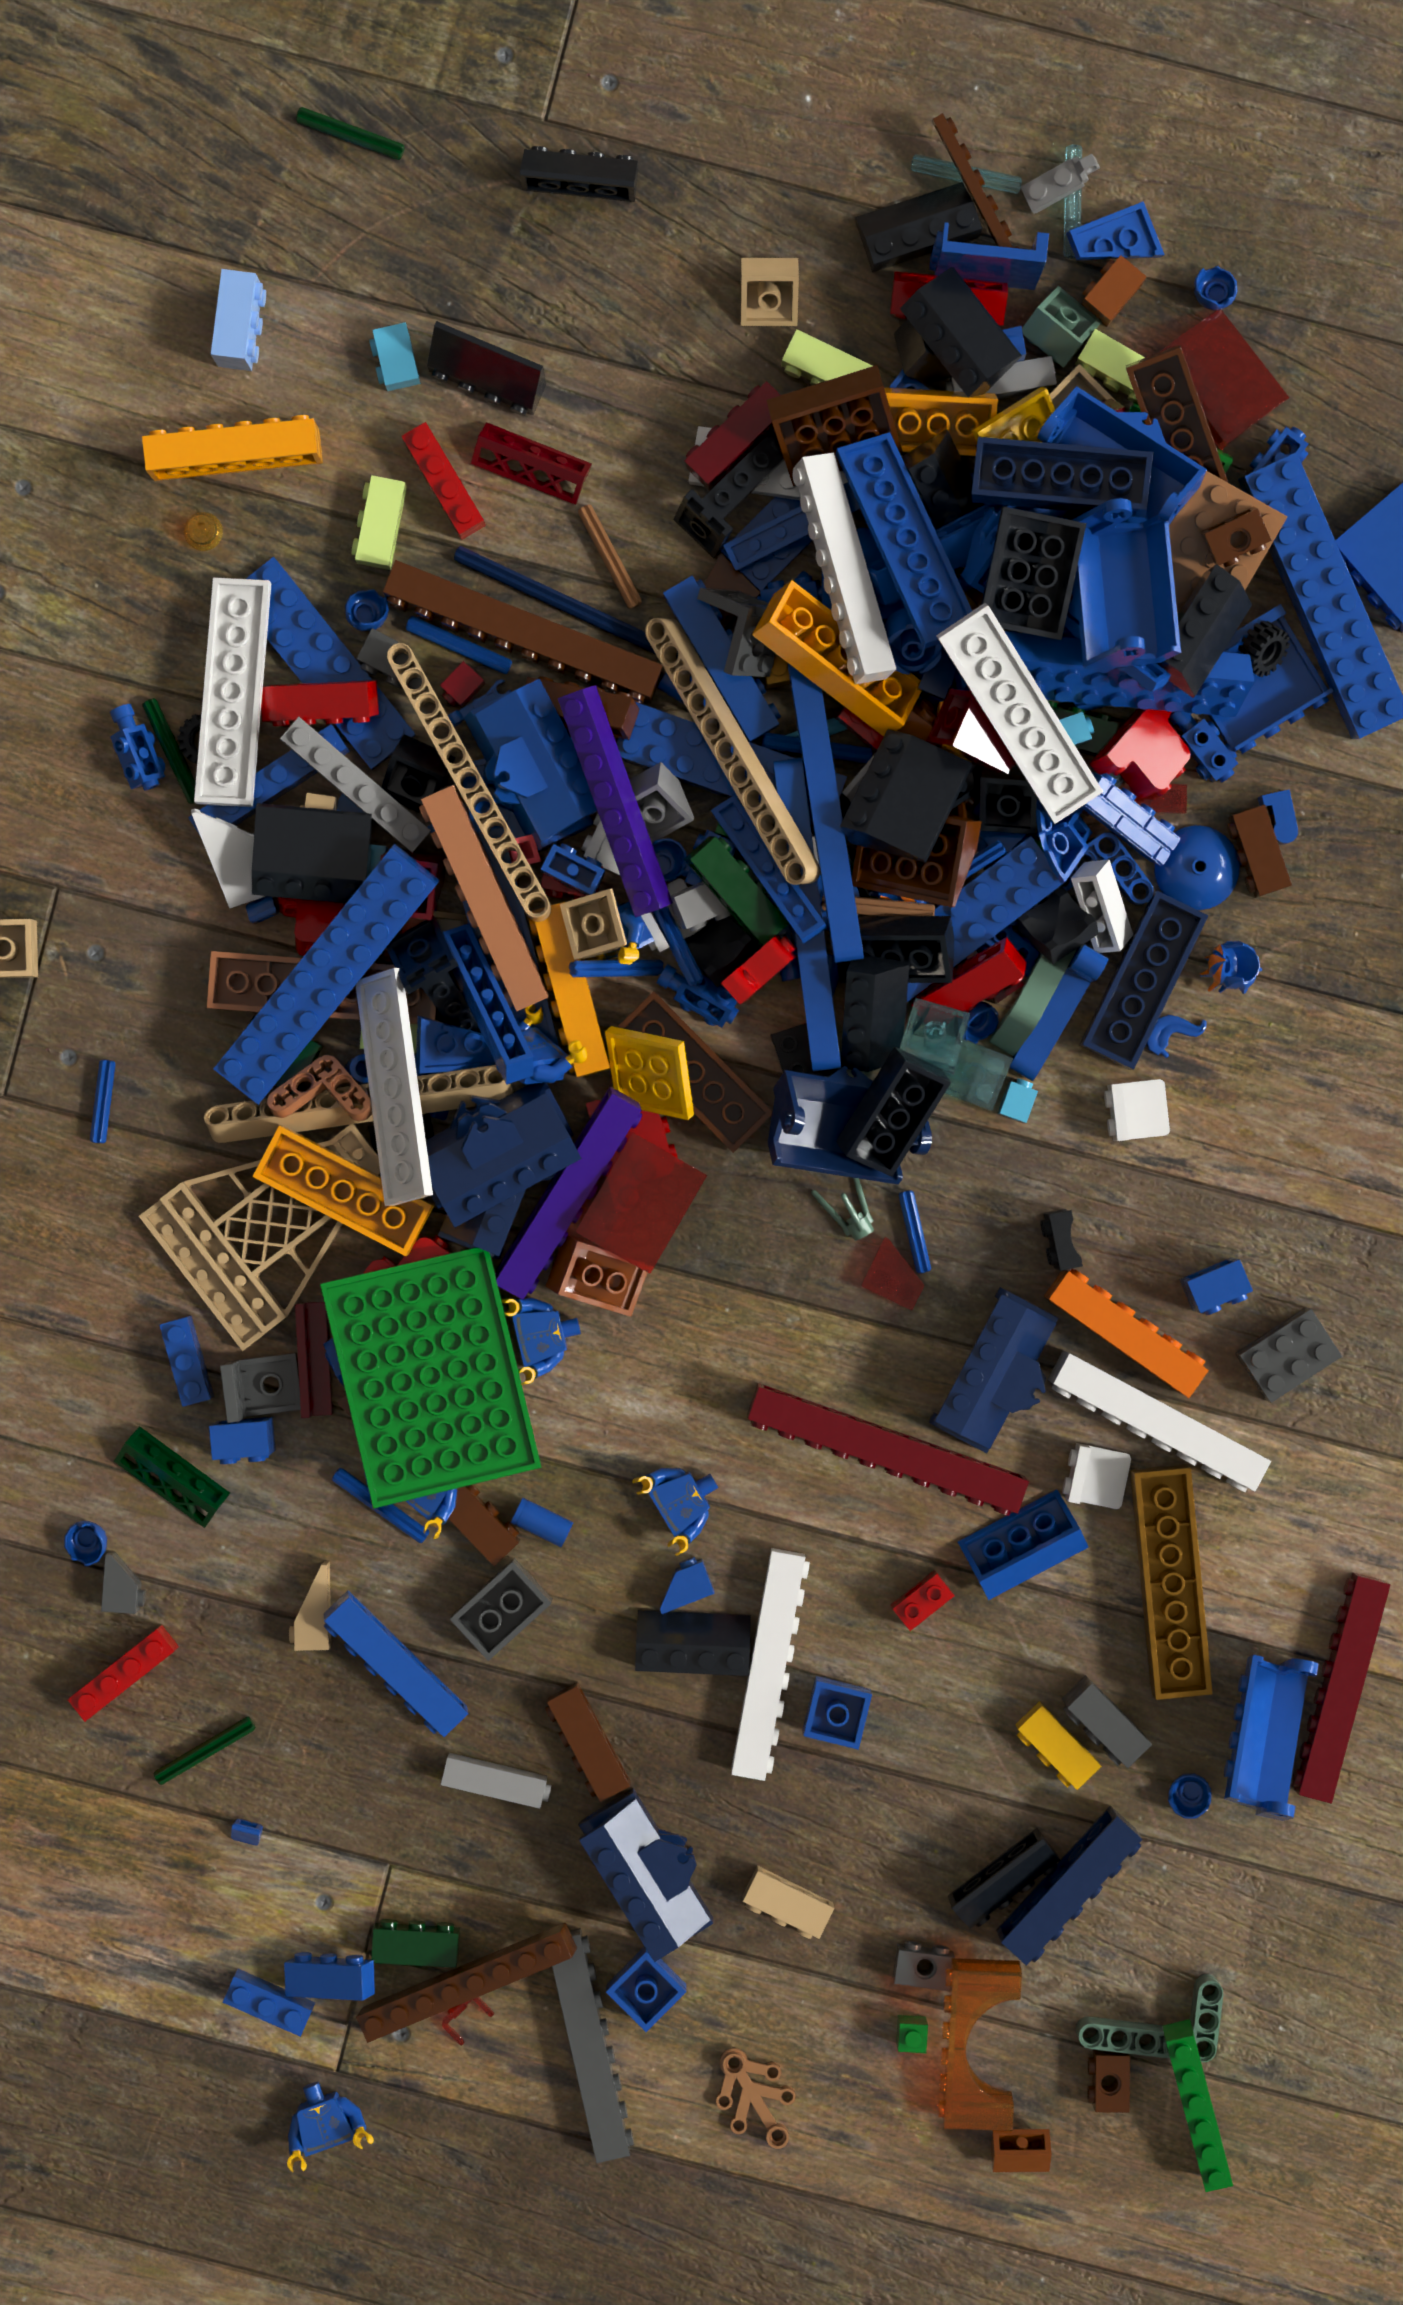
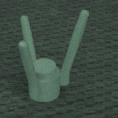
[811,1178,874,1241]

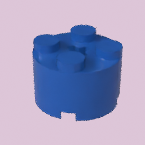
[884,606,942,674]

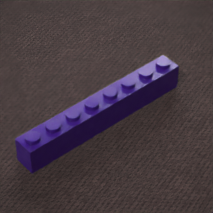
[557,685,673,917]
[495,1086,642,1300]

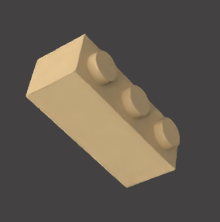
[742,1865,834,1939]

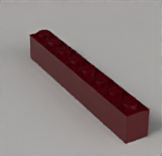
[1292,1572,1391,1804]

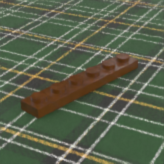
[932,113,1019,249]

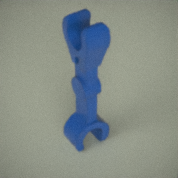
[448,679,511,727]

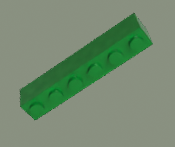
[1162,2019,1233,2192]

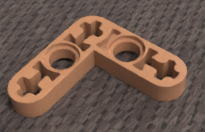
[267,1055,372,1121]

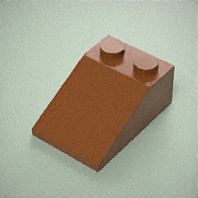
[546,1234,651,1317]

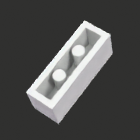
[1071,860,1133,953]

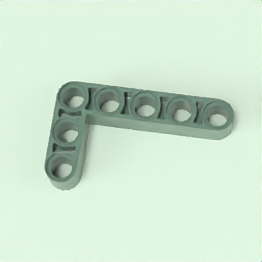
[989,949,1077,1056]
[1075,1974,1223,2062]

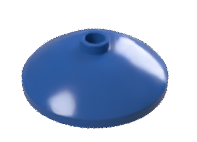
[1154,825,1240,911]

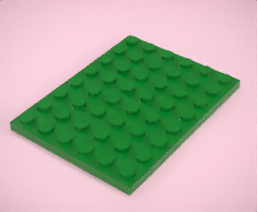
[320,1248,542,1509]

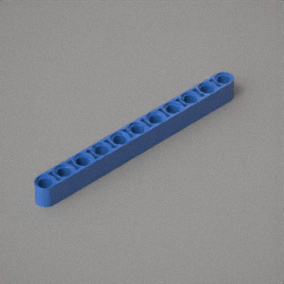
[788,663,864,963]
[773,758,841,1072]

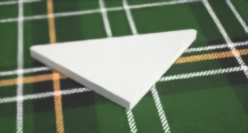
[191,809,265,908]

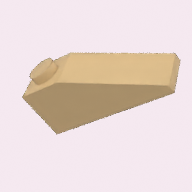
[289,1561,331,1651]

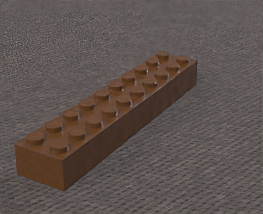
[383,560,663,705]

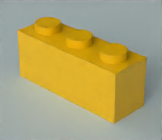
[1015,1701,1102,1790]

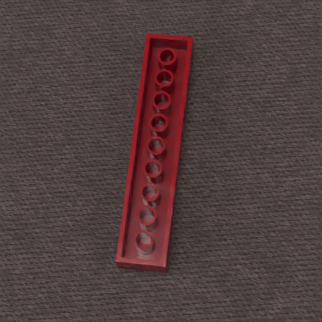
[747,1383,1029,1516]

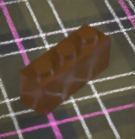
[1227,805,1292,898]

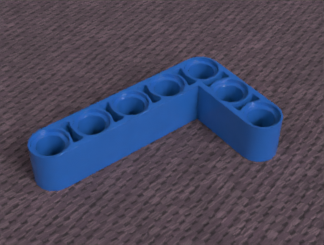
[1009,833,1154,927]
[1008,944,1109,1081]

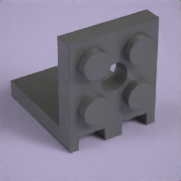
[697,588,776,677]
[220,1353,301,1423]

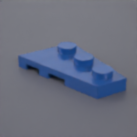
[1066,201,1165,260]
[416,1016,496,1074]

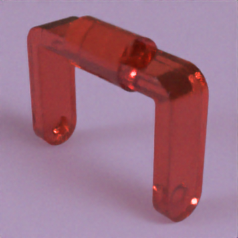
[442,1997,494,2046]

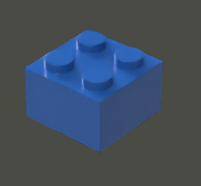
[1179,1257,1253,1316]
[209,1417,276,1464]
[802,1676,872,1750]
[606,1946,686,2032]

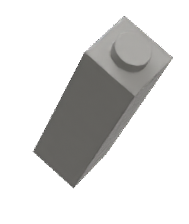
[945,356,1057,399]
[441,1753,552,1809]

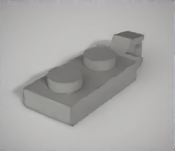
[1021,154,1100,214]

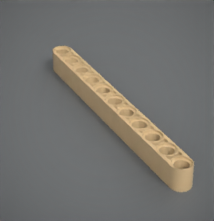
[645,618,820,885]
[387,643,551,922]
[204,1065,514,1143]

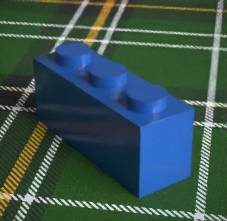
[159,1316,214,1407]
[284,1952,375,2001]
[222,1969,316,2037]

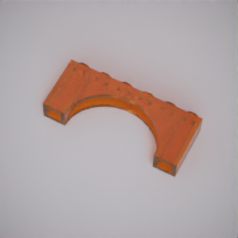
[938,1958,1022,2131]

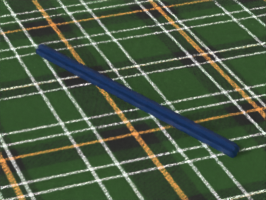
[454,546,678,658]

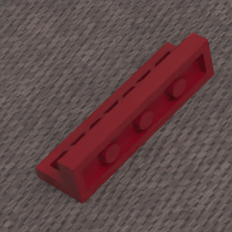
[471,422,592,505]
[295,1301,333,1418]

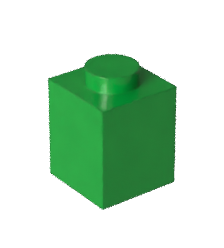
[896,2015,928,2053]

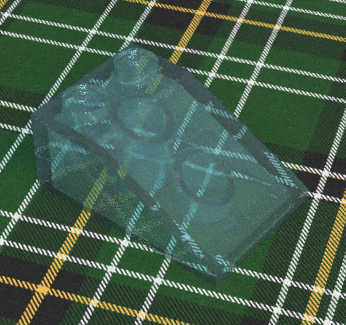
[920,1029,1013,1111]

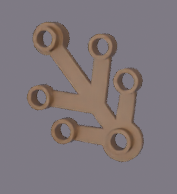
[716,2048,796,2149]

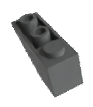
[357,628,422,689]

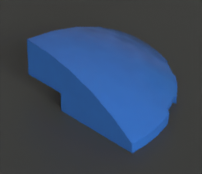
[1036,799,1093,883]

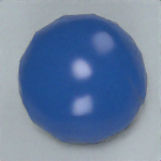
[1194,266,1238,310]
[345,589,389,632]
[652,838,687,882]
[958,1001,999,1044]
[64,1520,107,1566]
[1168,1773,1212,1819]

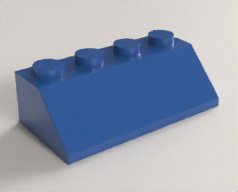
[958,1489,1089,1600]

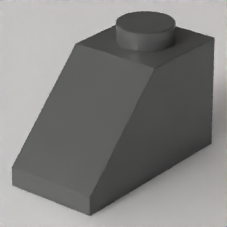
[101,1551,146,1614]

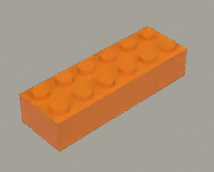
[1043,1268,1209,1398]

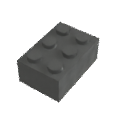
[1235,1307,1343,1403]
[450,1557,553,1661]
[1062,1675,1152,1768]

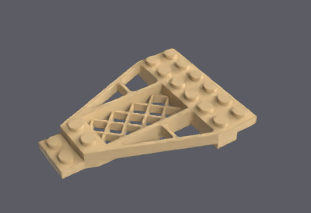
[139,1124,381,1351]

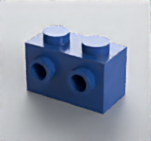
[541,843,605,896]

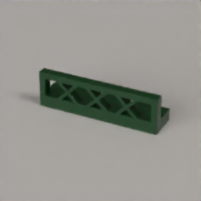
[114,1426,230,1528]

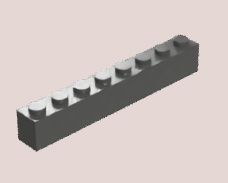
[552,1928,634,2163]

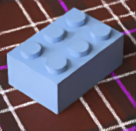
[211,269,266,371]

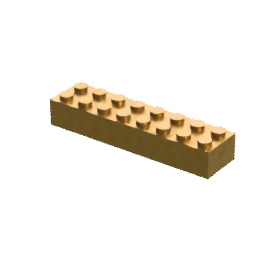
[1130,1465,1213,1700]

